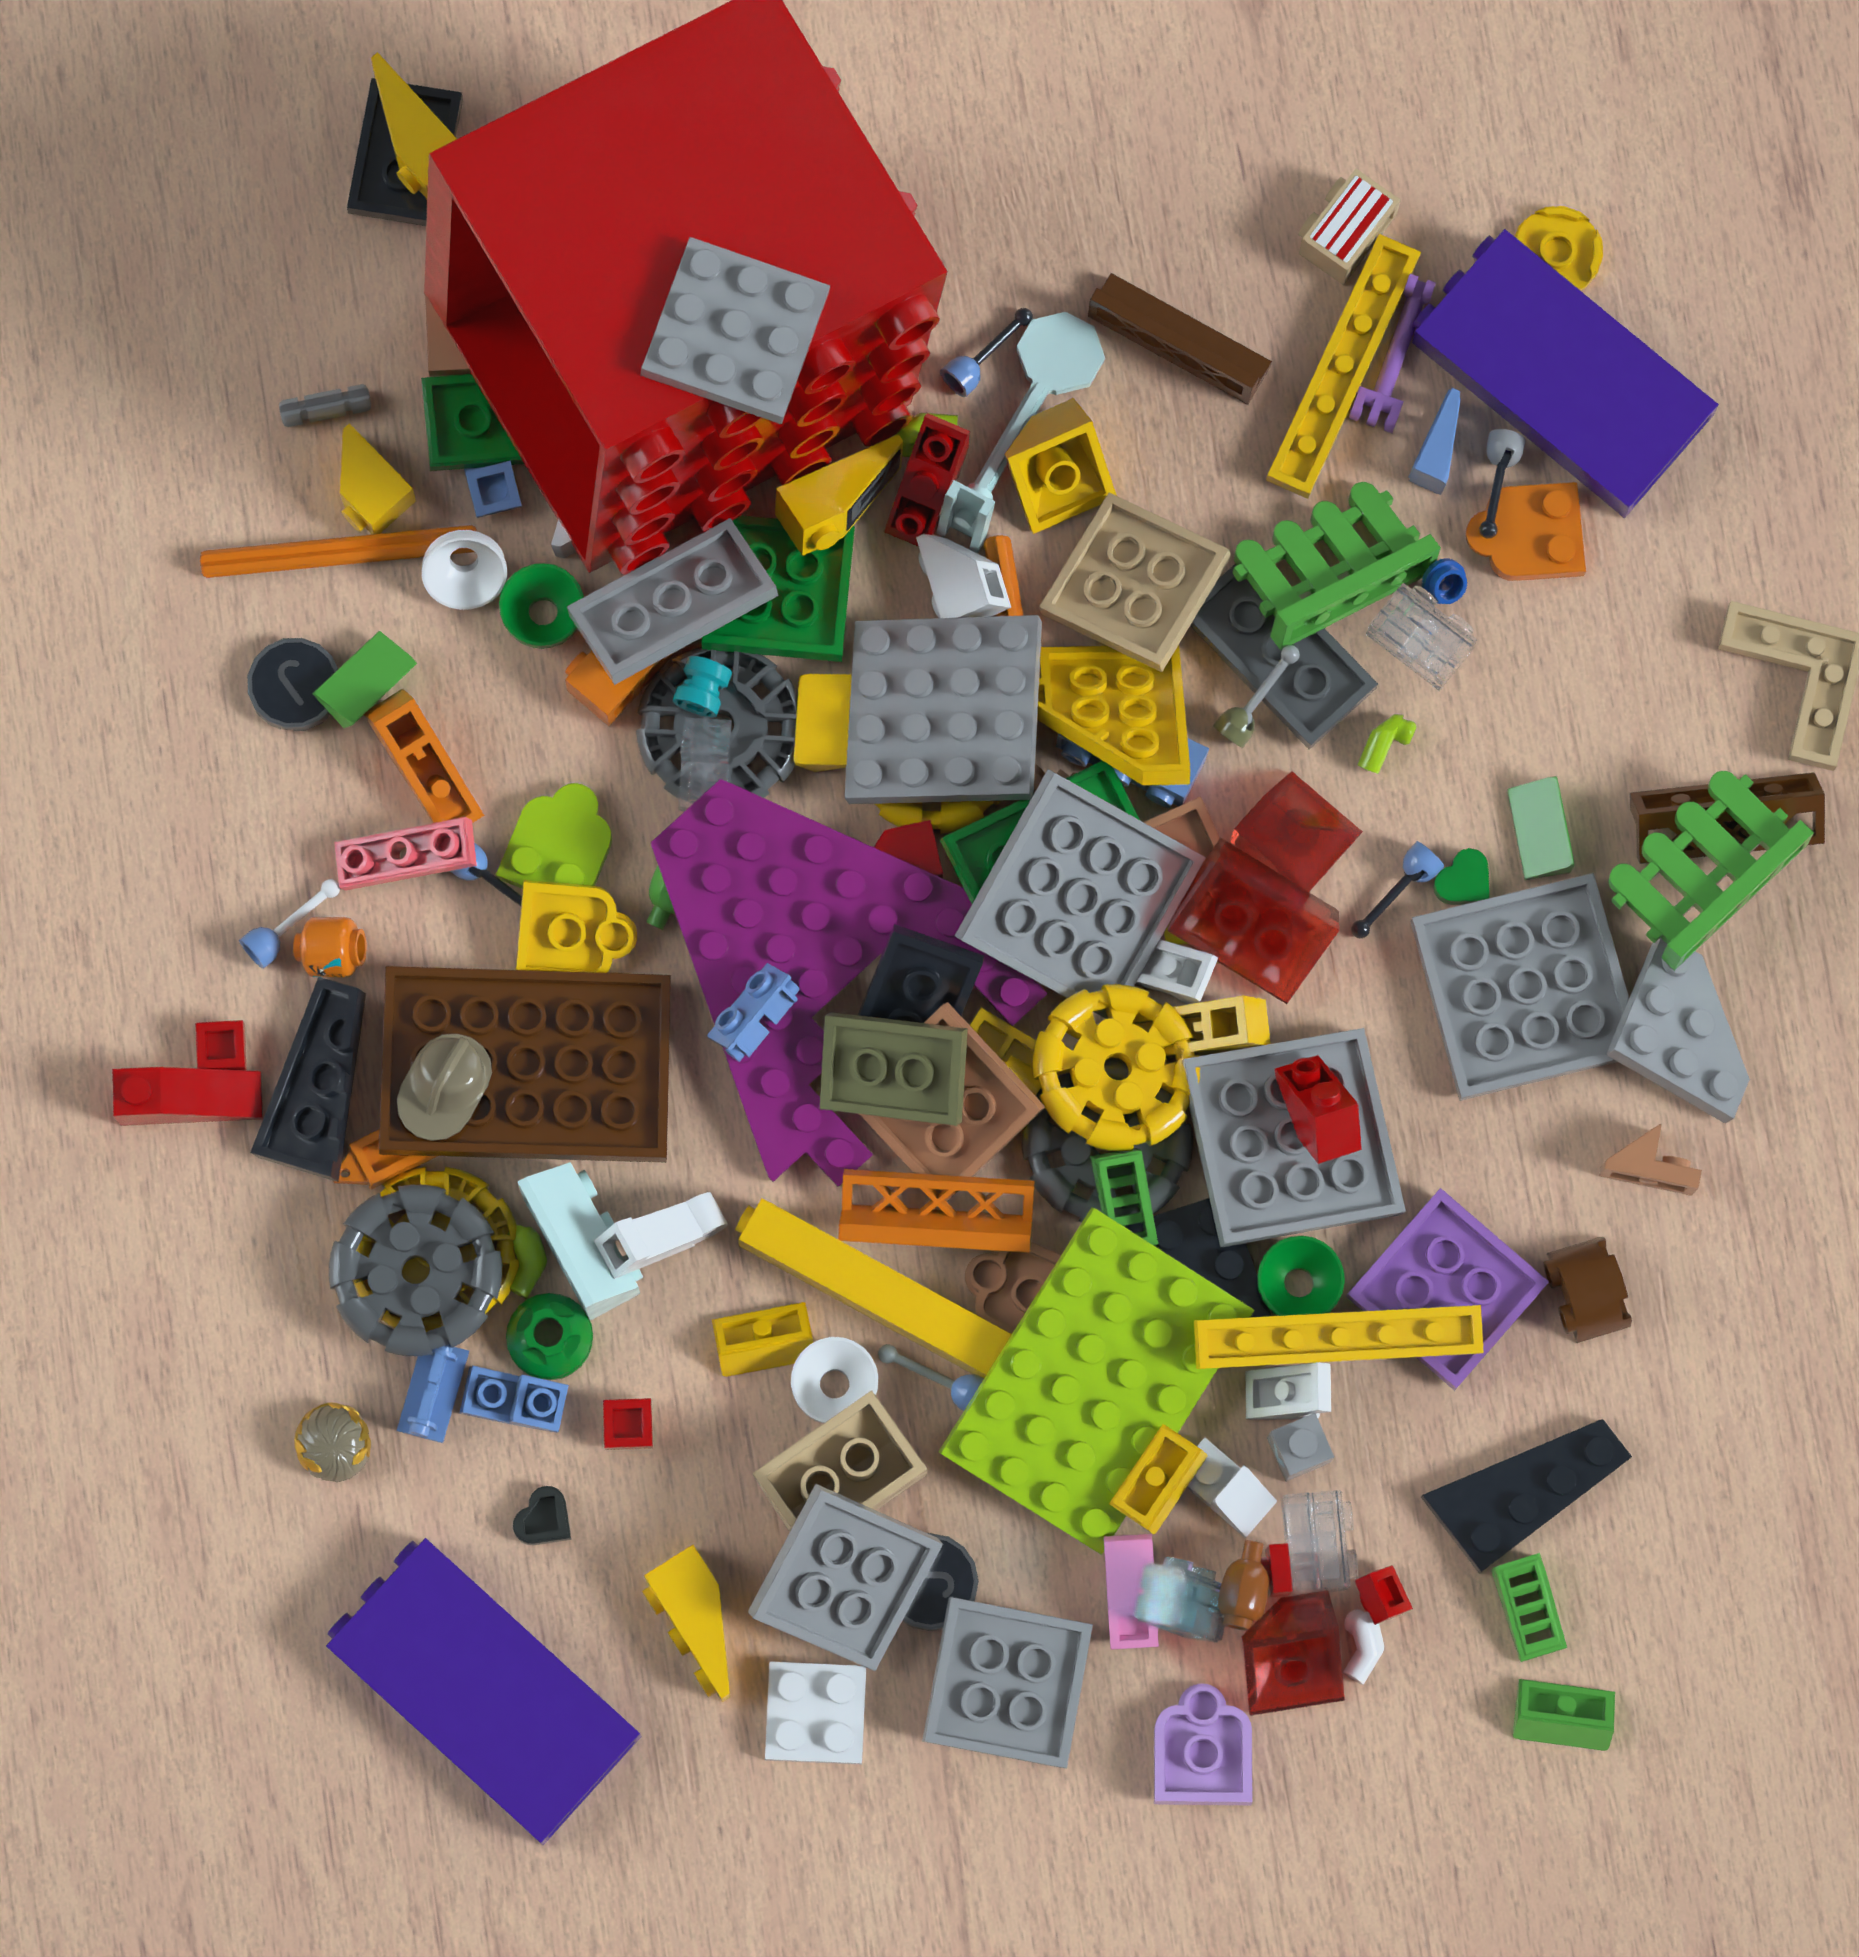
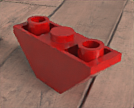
[884,413,970,547]

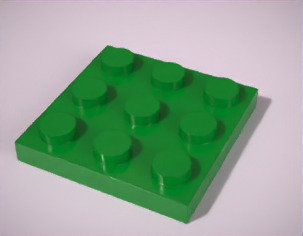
[702,515,855,662]

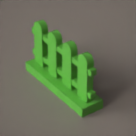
[1233,482,1441,650]
[1608,771,1814,971]

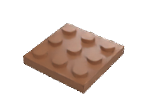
[859,1002,1045,1202]

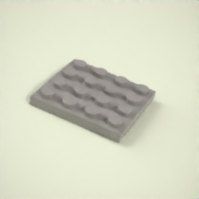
[845,615,1042,804]
[955,769,1206,1019]
[1410,873,1629,1101]
[1182,1028,1406,1247]

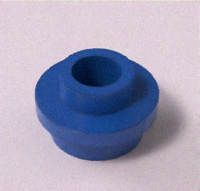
[1421,558,1467,604]

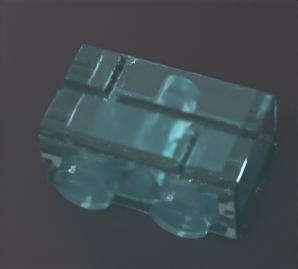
[1134,1557,1225,1643]

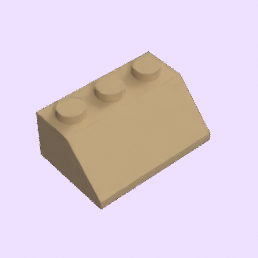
[753,1390,927,1531]

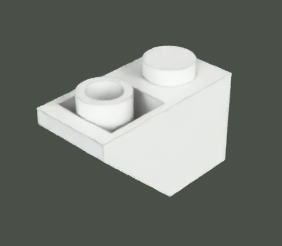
[916,534,1011,618]

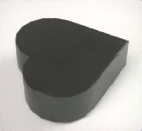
[513,1486,571,1545]

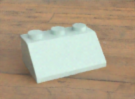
[517,1162,643,1321]

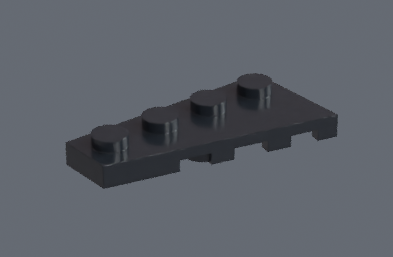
[250,977,366,1182]
[1421,1419,1632,1574]

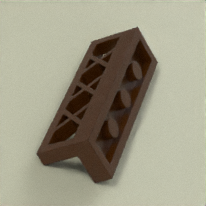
[1088,273,1272,405]
[1630,772,1825,864]

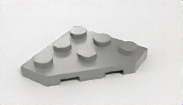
[1606,938,1750,1124]

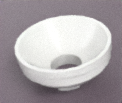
[422,530,507,610]
[791,1337,878,1423]

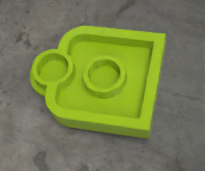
[496,783,612,889]

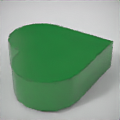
[1433,848,1490,905]

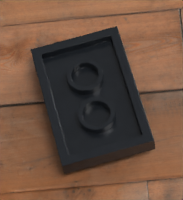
[347,78,463,226]
[858,924,984,1023]

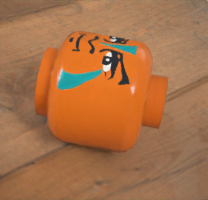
[293,917,367,978]

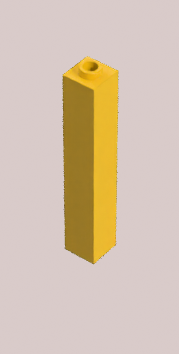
[735,1198,1012,1378]

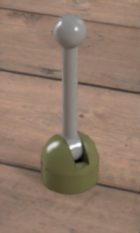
[1213,645,1300,748]

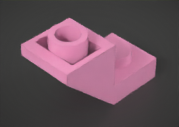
[1104,1534,1159,1649]

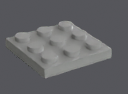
[641,237,830,424]
[748,1484,943,1671]
[922,1597,1093,1769]

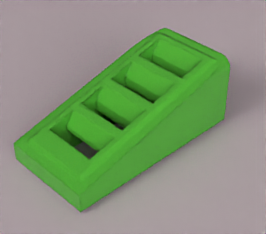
[1091,1148,1158,1245]
[1491,1553,1567,1662]

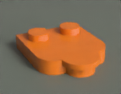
[1465,482,1586,581]

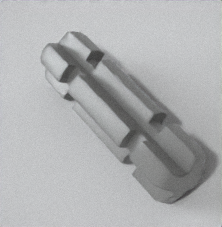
[279,384,371,427]

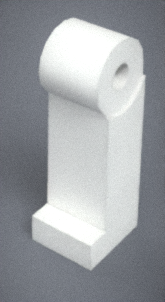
[594,1192,728,1279]

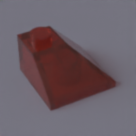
[1230,771,1363,902]
[1241,1590,1345,1716]

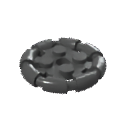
[636,647,798,805]
[1022,1058,1193,1223]
[329,1185,502,1356]

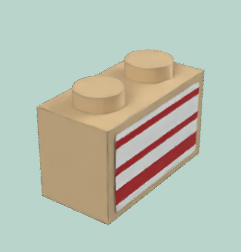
[1298,169,1401,285]

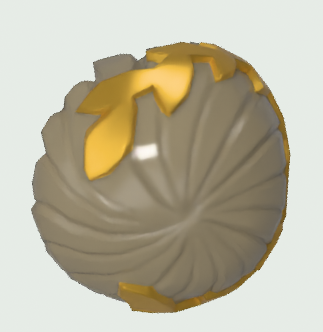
[294,1402,371,1482]

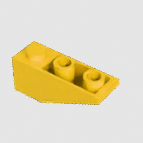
[642,1544,730,1702]

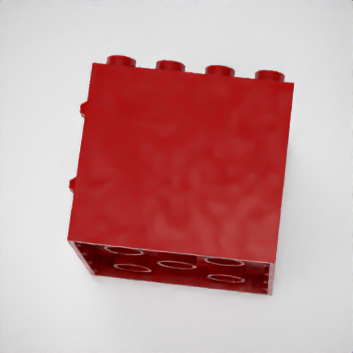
[424,0,948,575]

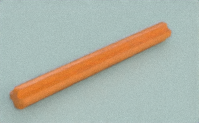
[200,525,477,578]

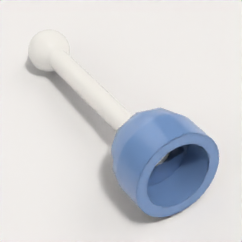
[239,879,340,969]

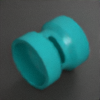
[673,656,732,718]

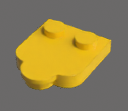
[515,880,637,973]

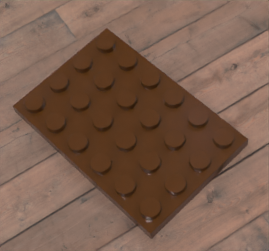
[379,966,671,1163]

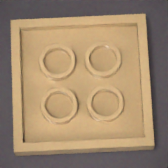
[1039,493,1231,672]

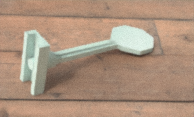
[936,312,1105,554]

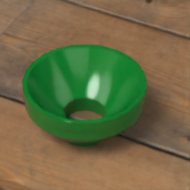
[499,563,584,649]
[1257,1236,1345,1316]
[506,1293,593,1381]

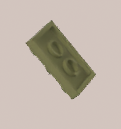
[820,1012,968,1126]

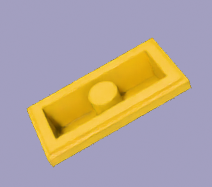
[794,674,852,772]
[711,1302,814,1377]
[1109,1424,1207,1535]

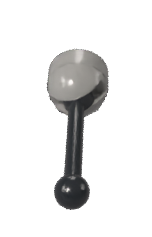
[1479,429,1526,539]

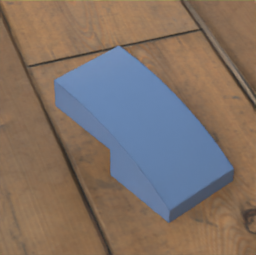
[464,461,522,518]

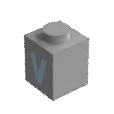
[1267,1413,1334,1482]

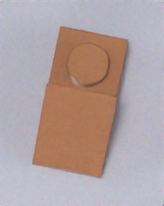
[1599,1124,1702,1196]

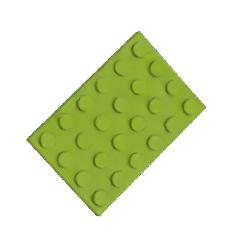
[938,1207,1254,1555]

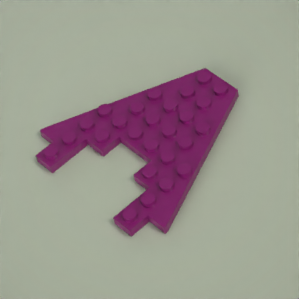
[650,778,1047,1187]

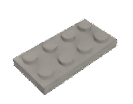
[567,518,778,685]

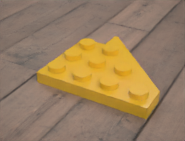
[1037,645,1190,785]

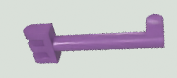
[1349,274,1436,433]

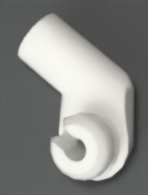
[1343,1609,1384,1685]

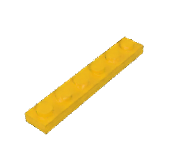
[1266,234,1421,499]
[1194,1305,1484,1369]

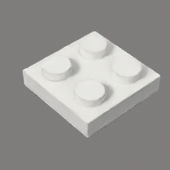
[765,1662,866,1765]

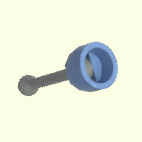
[878,1344,984,1411]

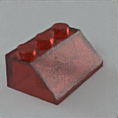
[1168,837,1339,1004]

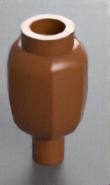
[1218,1540,1269,1631]

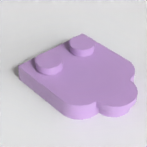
[1154,1684,1253,1806]

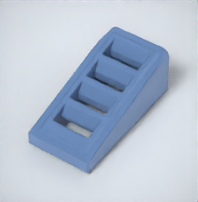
[1408,388,1461,495]

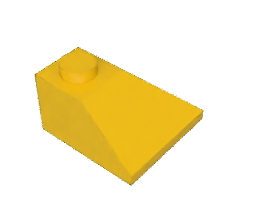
[1004,398,1117,534]

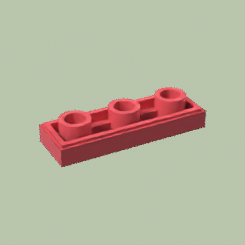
[334,817,477,891]

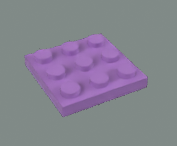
[1346,1188,1549,1391]

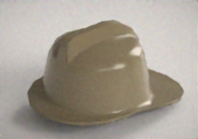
[397,1034,492,1141]

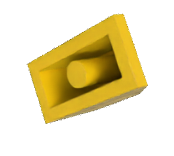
[340,423,416,534]

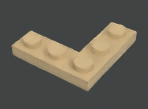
[1718,601,1859,771]

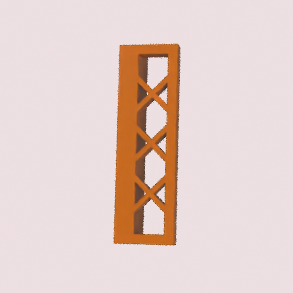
[838,1169,1035,1253]

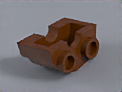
[1543,1237,1632,1343]

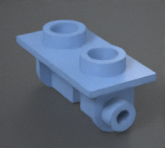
[707,963,800,1062]
[397,1344,469,1443]

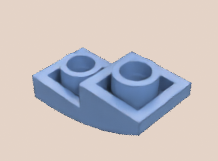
[459,1365,569,1433]

